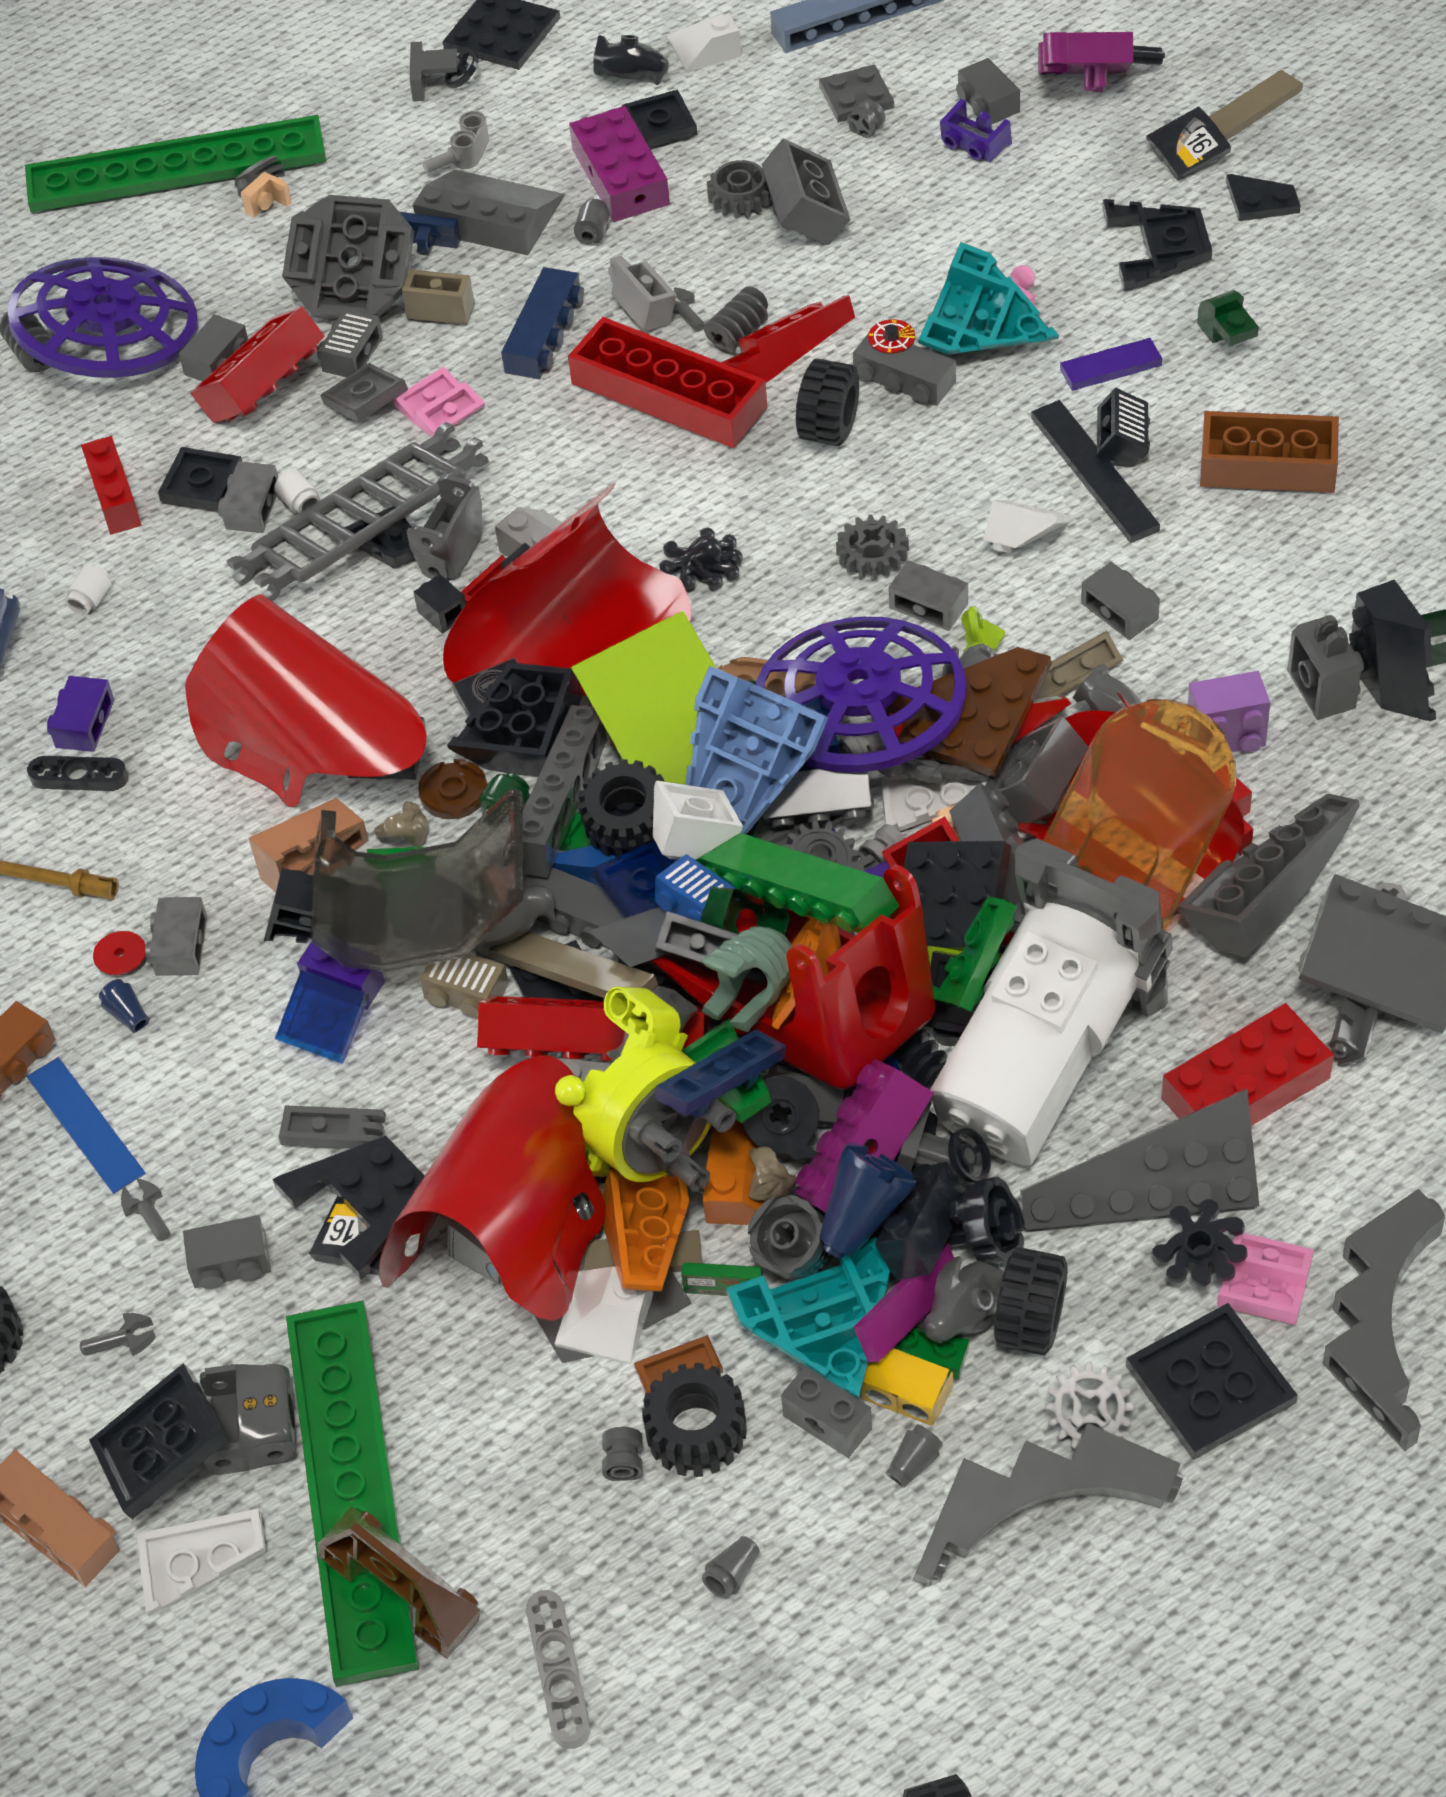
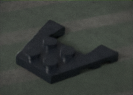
[1102,199,1212,291]
[272,1136,425,1280]

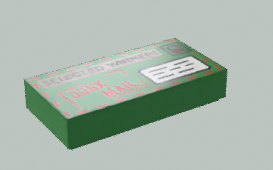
[681,1262,762,1296]

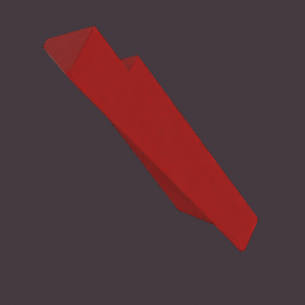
[721,295,855,383]

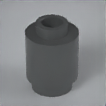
[574,199,609,244]

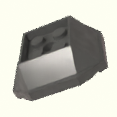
[282,195,415,319]

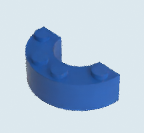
[195,1678,353,1797]

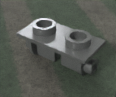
[1329,996,1379,1067]

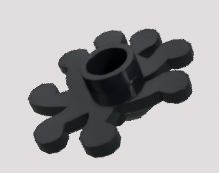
[659,527,743,590]
[1152,1199,1248,1287]

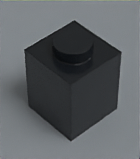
[413,574,466,634]

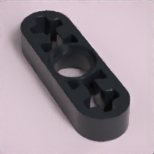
[27,756,128,791]

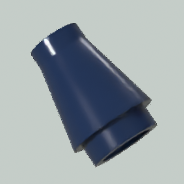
[98,979,150,1033]

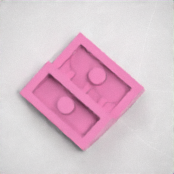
[393,367,485,437]
[1217,1233,1314,1325]

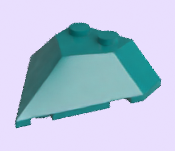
[918,242,1059,354]
[726,1237,891,1399]

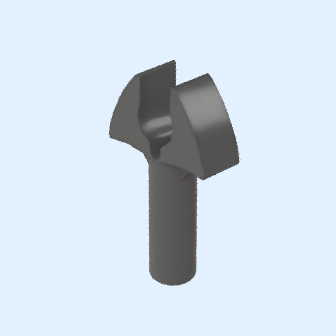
[673,287,705,332]
[121,1179,170,1241]
[80,1313,156,1356]

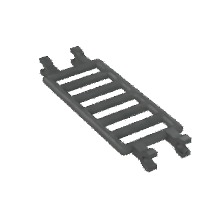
[226,422,489,602]

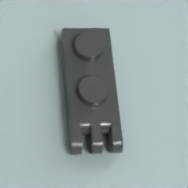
[279,1105,386,1148]

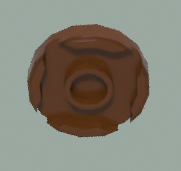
[418,759,488,819]

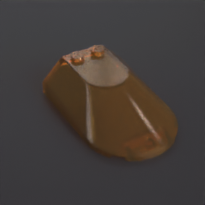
[1043,699,1237,931]

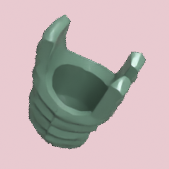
[701,927,792,1032]

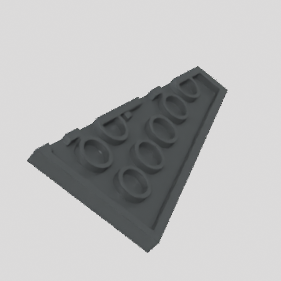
[1020,1088,1260,1230]

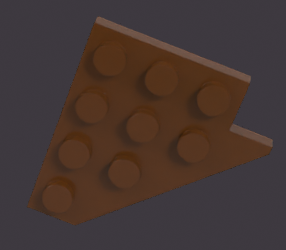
[885,647,1052,778]

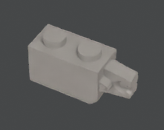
[608,256,677,332]

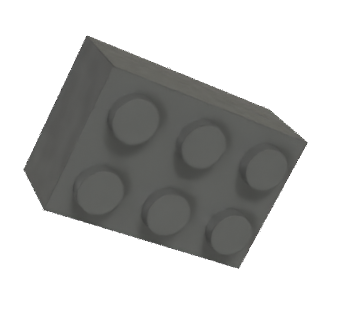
[761,138,851,245]

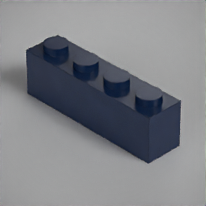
[501,267,584,380]

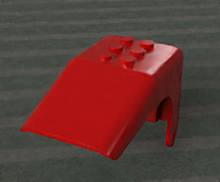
[650,865,936,1090]

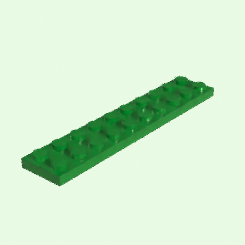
[25,115,326,213]
[286,1300,419,1687]

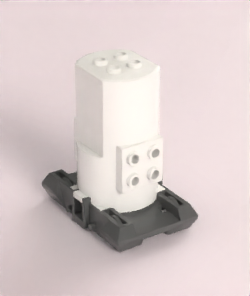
[930,838,1173,1165]

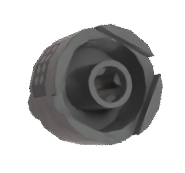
[748,1195,834,1281]

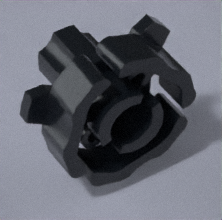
[945,1176,1024,1269]

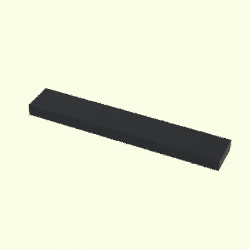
[1031,400,1160,544]

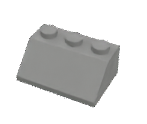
[495,507,563,557]

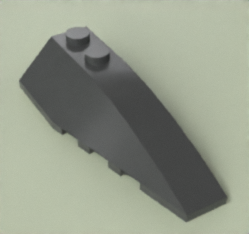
[1178,794,1360,958]

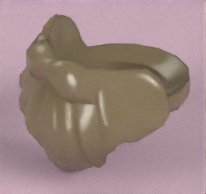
[374,801,428,847]
[748,1147,796,1201]

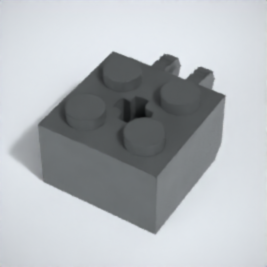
[1287,615,1364,720]

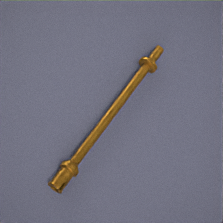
[0,860,119,900]

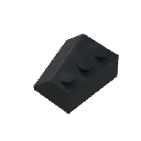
[1349,579,1436,722]
[447,662,583,777]

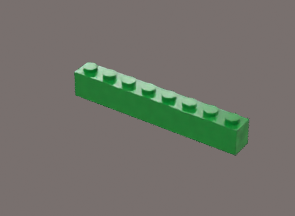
[694,833,899,933]

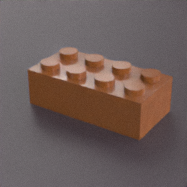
[1200,411,1339,493]

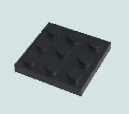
[442,0,560,70]
[901,841,1011,950]
[1126,1303,1298,1459]
[89,1363,229,1520]

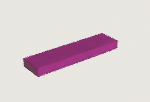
[854,1243,954,1362]

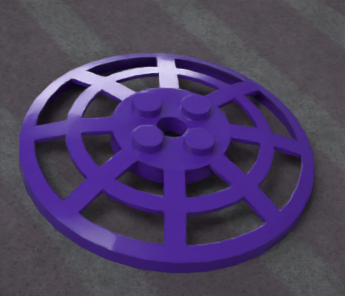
[8,257,197,378]
[756,616,967,773]

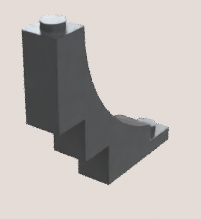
[1322,1189,1445,1452]
[912,1423,1183,1587]

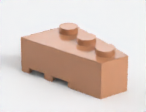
[248,798,369,892]
[0,1449,120,1587]

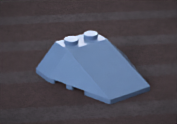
[685,666,829,834]

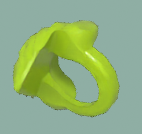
[961,606,1005,652]

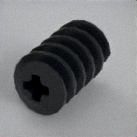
[888,1029,948,1090]

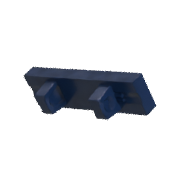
[400,212,461,254]
[655,1029,786,1118]

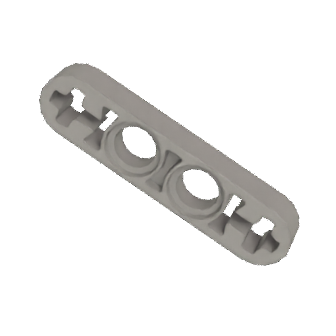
[526,1590,590,1749]

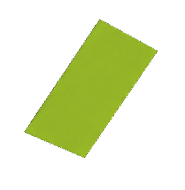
[571,611,716,785]

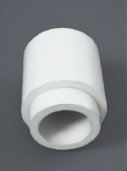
[274,470,320,514]
[65,565,111,615]

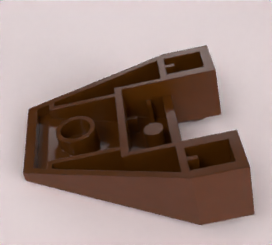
[318,1506,480,1659]

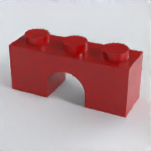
[81,436,142,535]

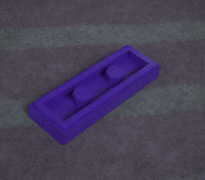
[1060,338,1163,391]

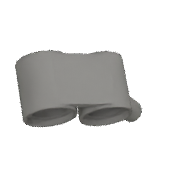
[423,111,489,173]

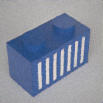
[655,854,740,922]

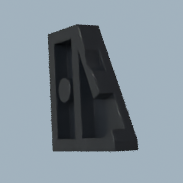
[1226,174,1301,221]
[345,506,415,567]

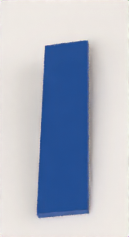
[26,1057,146,1194]

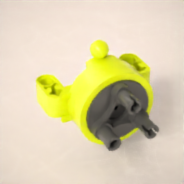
[555,987,736,1192]

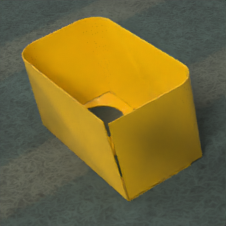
[861,1348,953,1426]

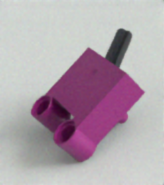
[1038,32,1165,92]

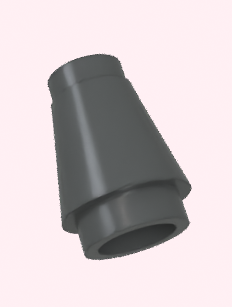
[885,1424,943,1488]
[702,1536,760,1598]

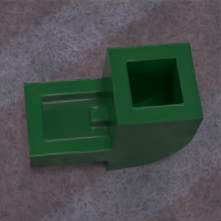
[1197,290,1259,347]

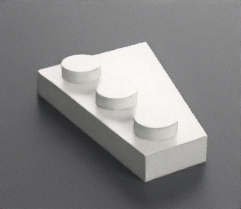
[881,774,989,831]
[136,1508,266,1617]

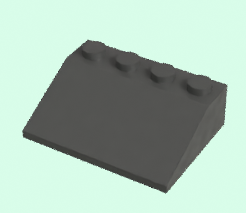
[413,169,564,256]
[1298,874,1446,1034]

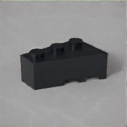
[264,868,388,947]

